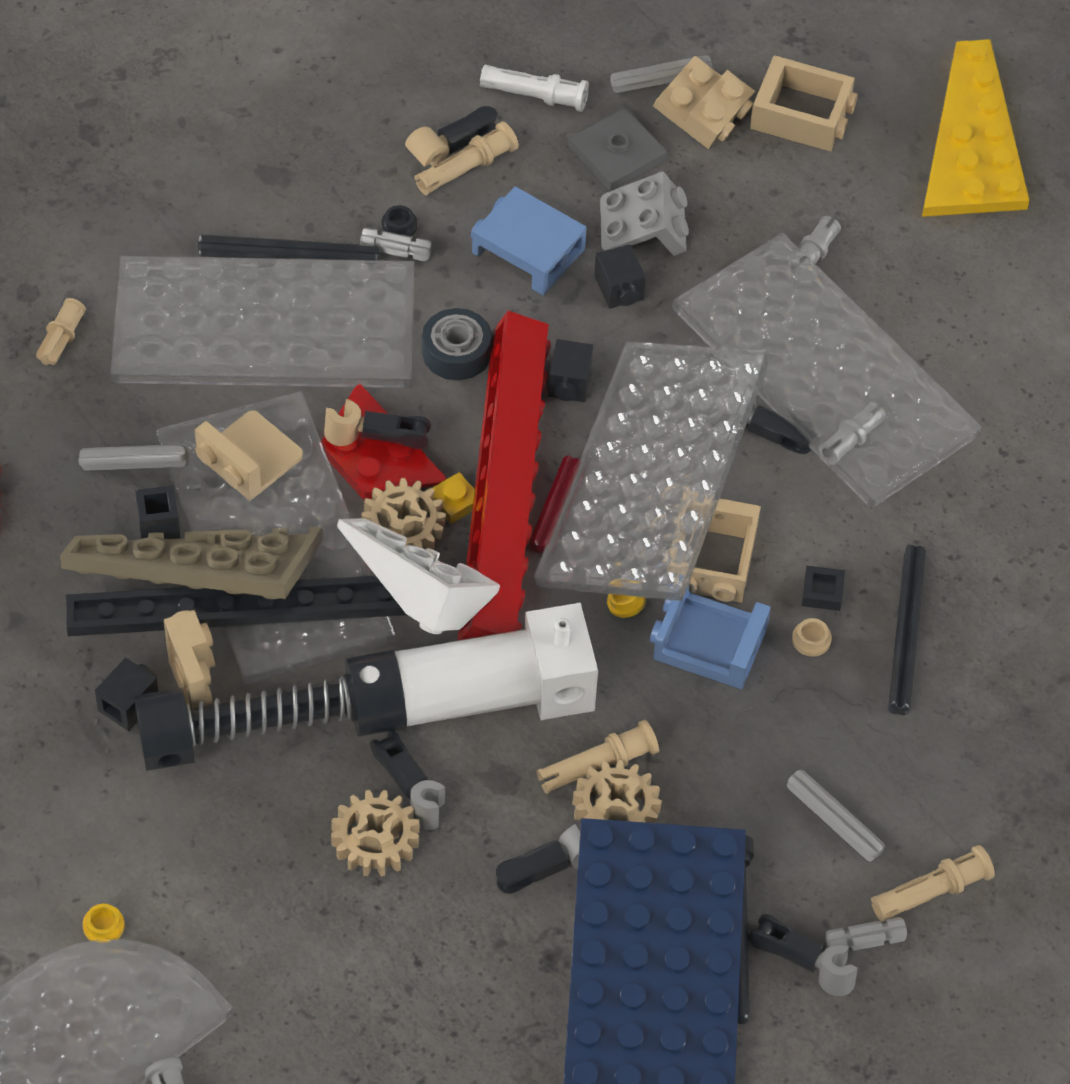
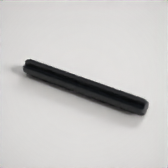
[198,235,379,267]
[888,545,926,716]

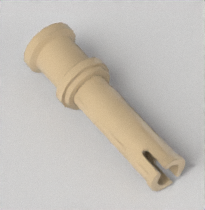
[415,121,518,195]
[536,719,659,794]
[871,845,995,922]

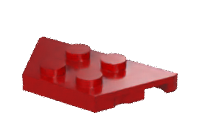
[320,384,447,501]

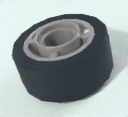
[422,308,492,381]

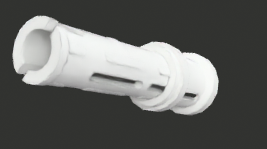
[480,64,589,112]

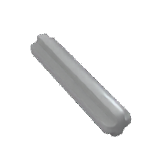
[610,55,712,93]
[78,444,189,471]
[787,770,885,862]

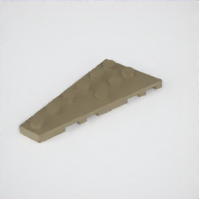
[60,526,323,599]

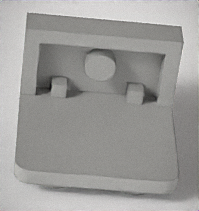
[600,171,689,256]

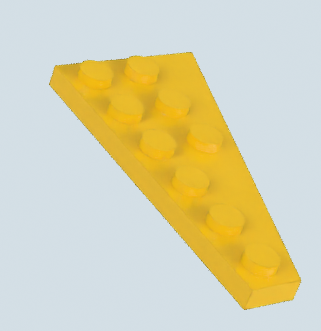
[922,39,1030,217]

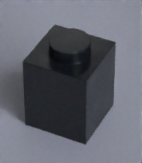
[594,244,646,309]
[548,339,594,402]
[135,485,181,539]
[95,657,158,731]

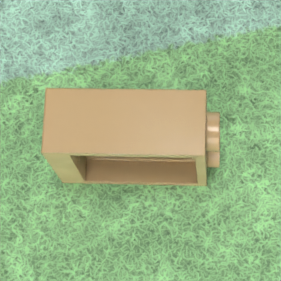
[750,55,858,151]
[666,492,761,603]

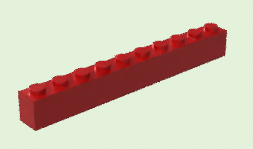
[457,310,551,641]

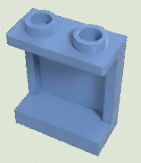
[471,187,587,296]
[650,578,771,689]

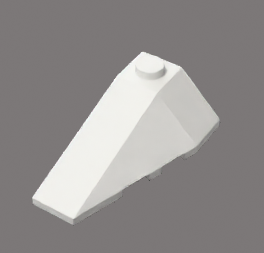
[337,519,500,634]

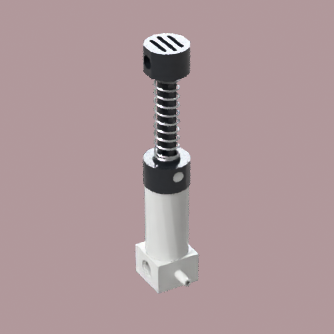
[134,603,598,771]

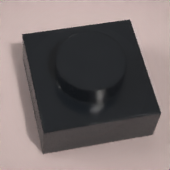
[802,565,845,611]

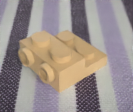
[653,56,755,149]
[164,610,215,709]

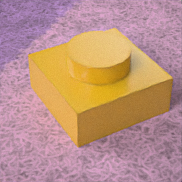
[432,472,475,524]

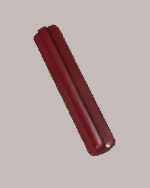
[530,455,582,554]

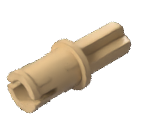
[36,298,86,366]

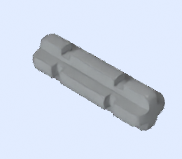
[360,228,432,261]
[825,917,907,951]

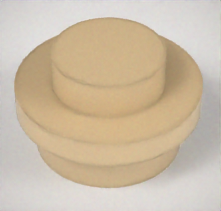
[792,618,832,657]

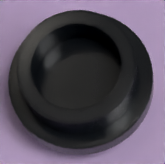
[381,205,417,237]

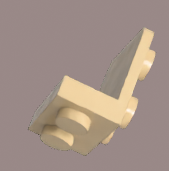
[195,410,303,501]

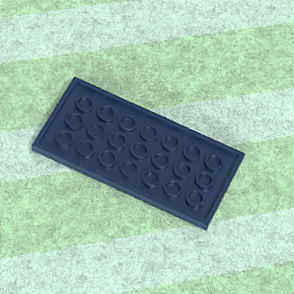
[563,818,746,1084]

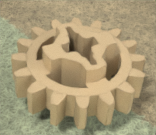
[361,478,446,550]
[572,760,662,823]
[331,790,419,877]

